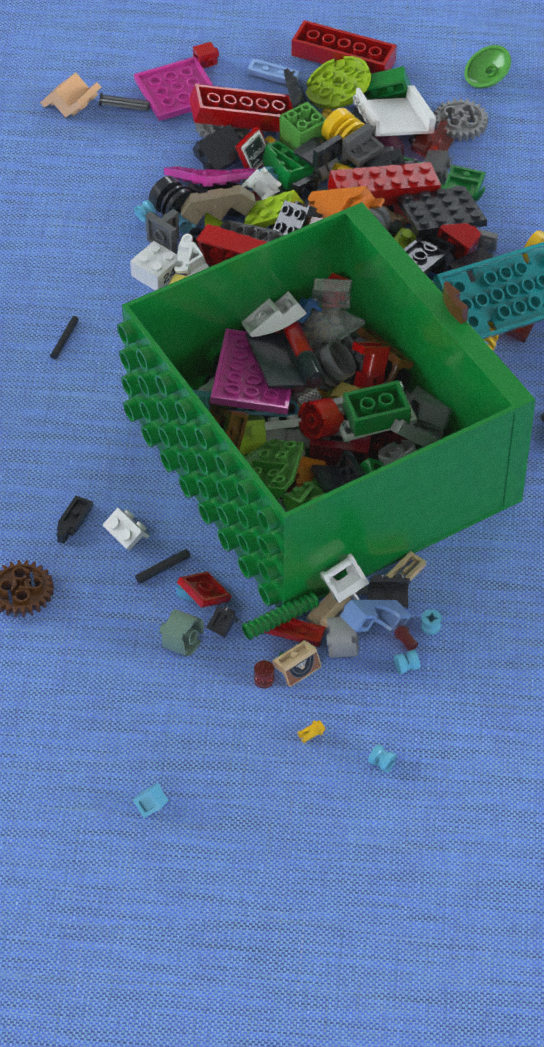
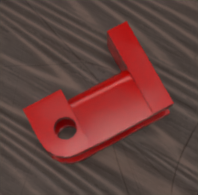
[352,342,390,389]

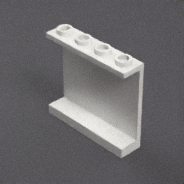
[353,85,436,136]

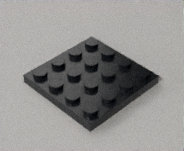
[397,186,487,236]

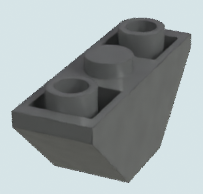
[409,386,452,427]

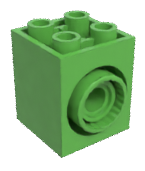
[280,101,327,151]

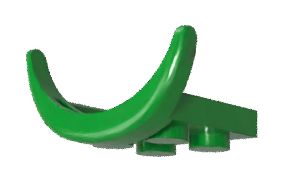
[437,165,486,202]

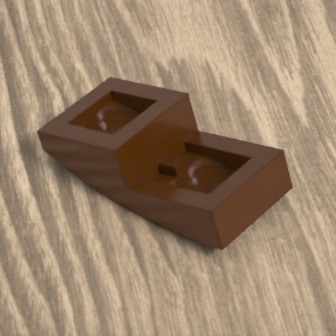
[443,281,468,324]

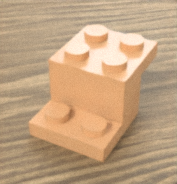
[40,72,101,118]

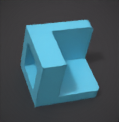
[133,782,168,818]

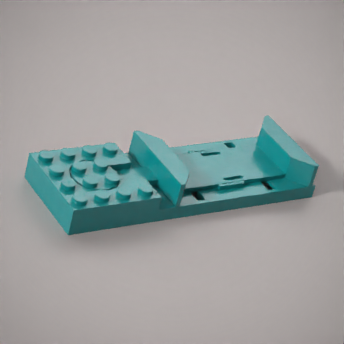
[432,242,544,340]

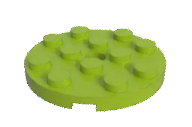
[306,56,371,109]

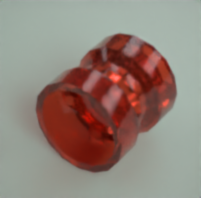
[254,660,274,689]

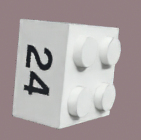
[130,241,181,290]

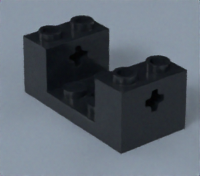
[404,234,456,275]

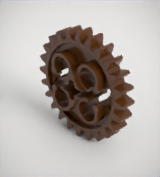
[0,560,54,617]

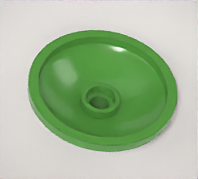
[464,45,512,89]

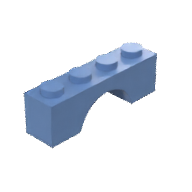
[340,600,412,632]

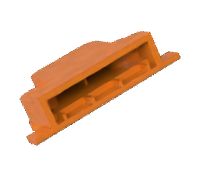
[308,186,385,218]

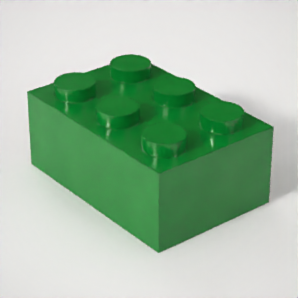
[343,380,411,437]

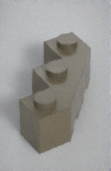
[180,185,256,225]

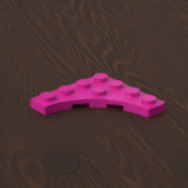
[164,166,257,187]

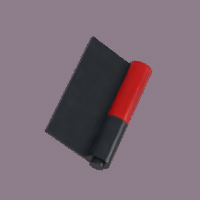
[245,321,326,389]

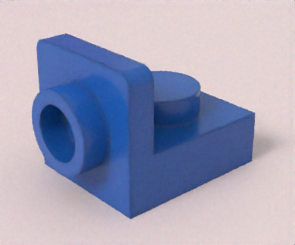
[297,297,323,323]

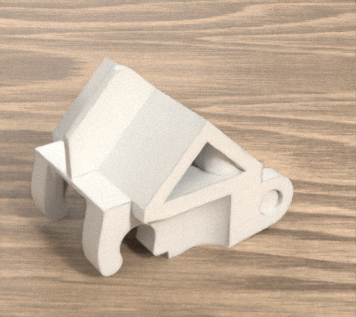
[241,167,281,200]
[174,234,209,276]
[320,553,369,603]

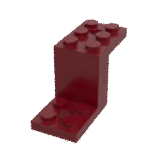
[310,424,415,465]

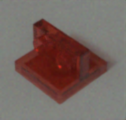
[410,119,454,157]

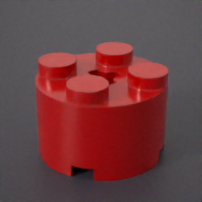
[298,397,344,440]

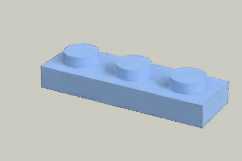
[247,58,300,85]

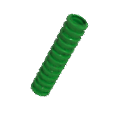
[242,591,319,640]

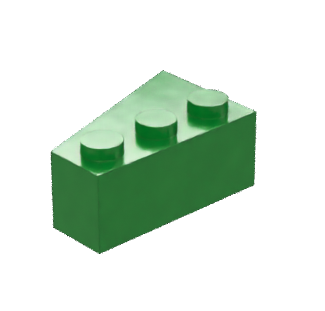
[363,66,412,100]
[262,141,314,191]

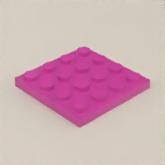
[134,56,214,121]

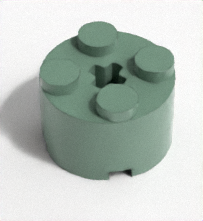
[159,609,204,656]

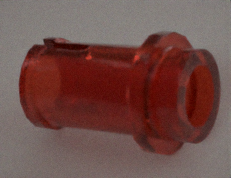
[394,625,418,651]

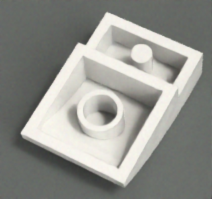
[241,291,307,337]

